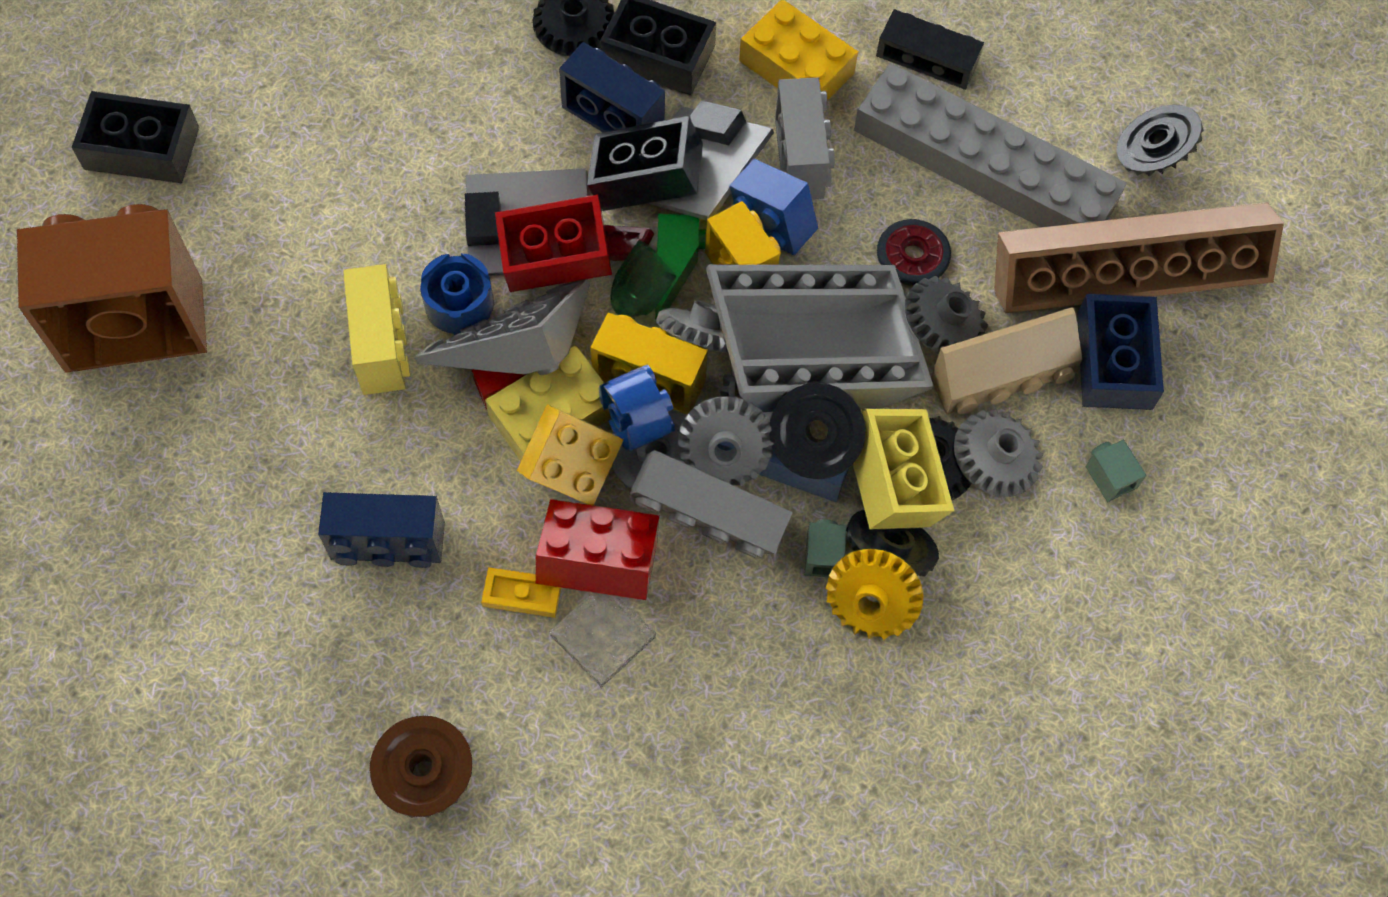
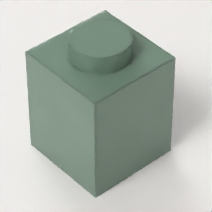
[1085,439,1147,502]
[804,519,847,578]

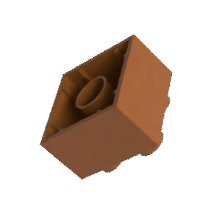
[17,204,207,373]

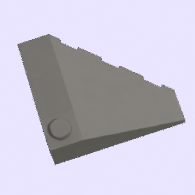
[414,279,590,375]

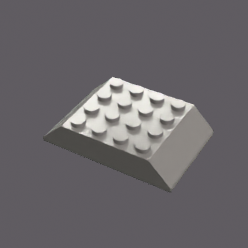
[706,265,934,412]

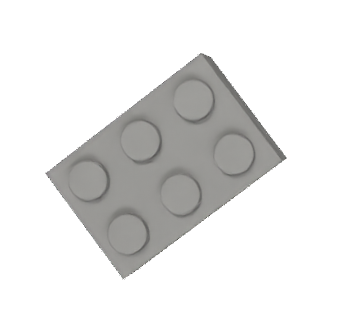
[775,77,835,200]

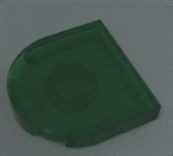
[610,240,677,319]

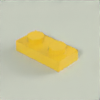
[481,567,561,618]

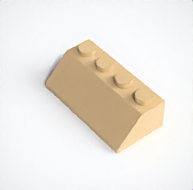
[931,307,1082,414]

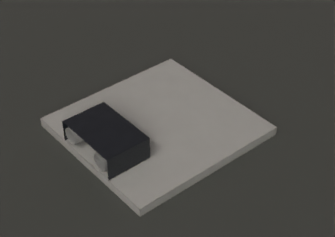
[647,100,774,220]
[465,168,587,275]

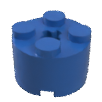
[420,253,494,335]
[599,364,675,451]

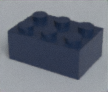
[559,42,665,132]
[1077,294,1164,410]
[318,492,445,568]

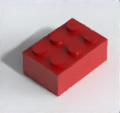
[495,195,612,293]
[535,499,660,600]

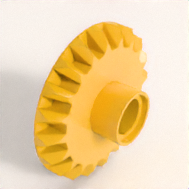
[825,549,924,640]

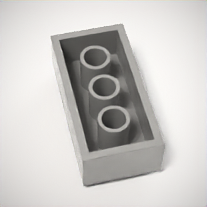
[629,450,793,558]

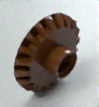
[370,716,473,818]

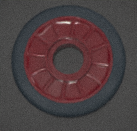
[877,219,951,285]

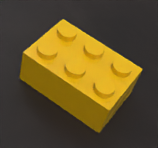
[739,0,858,101]
[590,312,708,415]

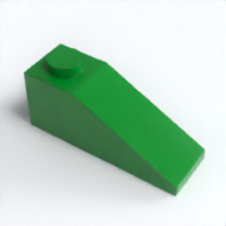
[655,214,706,320]

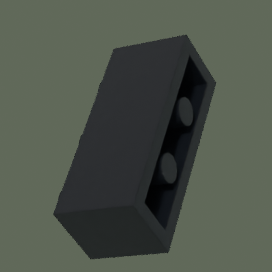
[876,9,985,90]

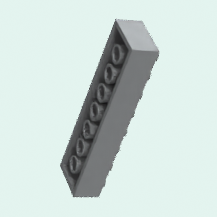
[854,63,1127,228]

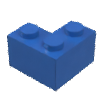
[729,158,818,256]

